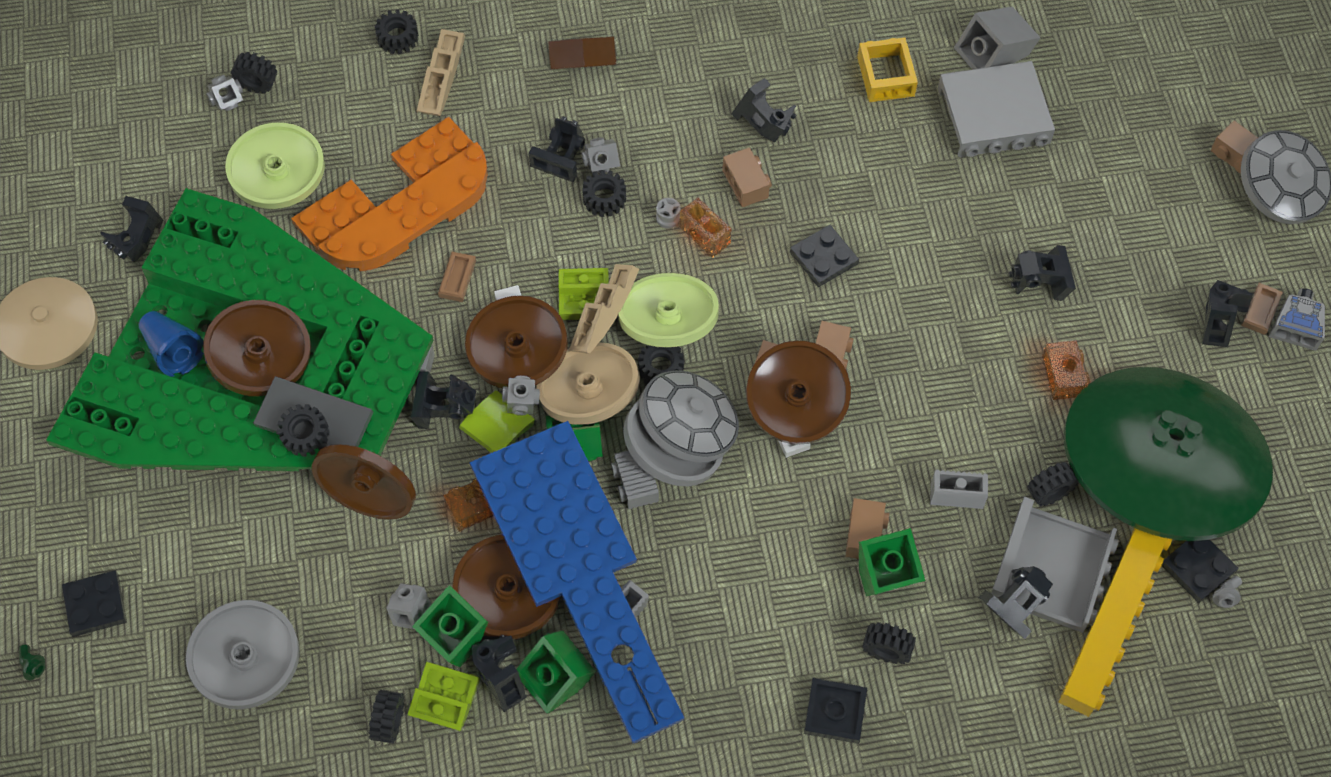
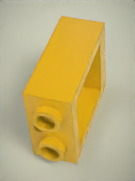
[857,37,918,102]

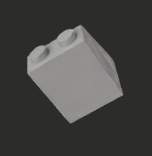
[954,6,1040,70]

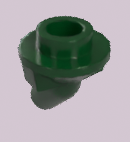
[19,644,45,681]

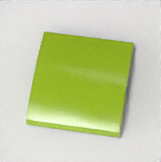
[559,268,609,320]
[459,390,535,453]
[408,662,480,731]

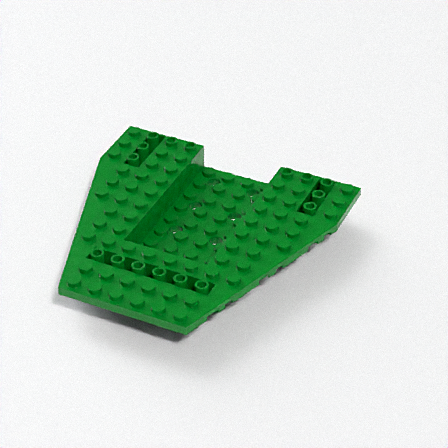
[46,188,434,471]

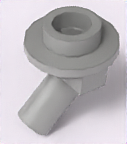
[1213,576,1242,608]

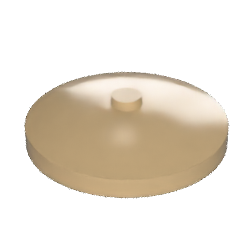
[0,277,98,370]
[537,342,640,425]

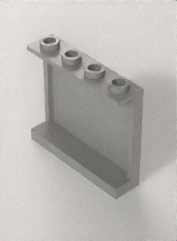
[938,61,1055,157]
[991,497,1119,633]

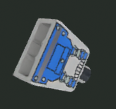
[1269,288,1325,351]

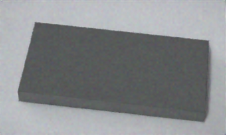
[253,377,373,448]

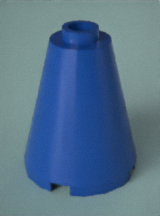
[139,311,204,377]

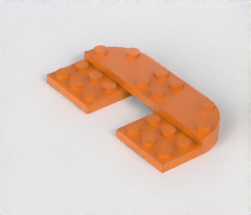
[291,117,488,271]

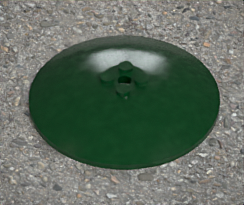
[1064,367,1273,541]

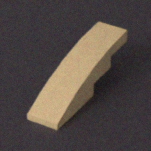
[417,29,465,116]
[569,264,639,354]

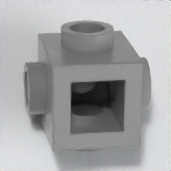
[206,74,243,111]
[582,137,620,174]
[502,376,540,415]
[386,583,431,629]

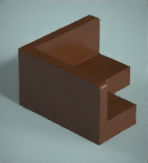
[548,36,616,69]

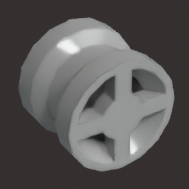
[656,198,681,229]

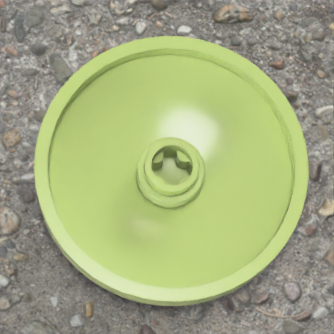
[225,123,325,209]
[618,273,719,347]

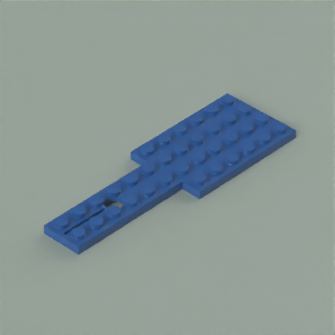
[470,421,684,744]

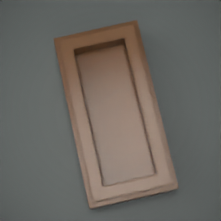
[438,252,476,302]
[1241,283,1283,335]

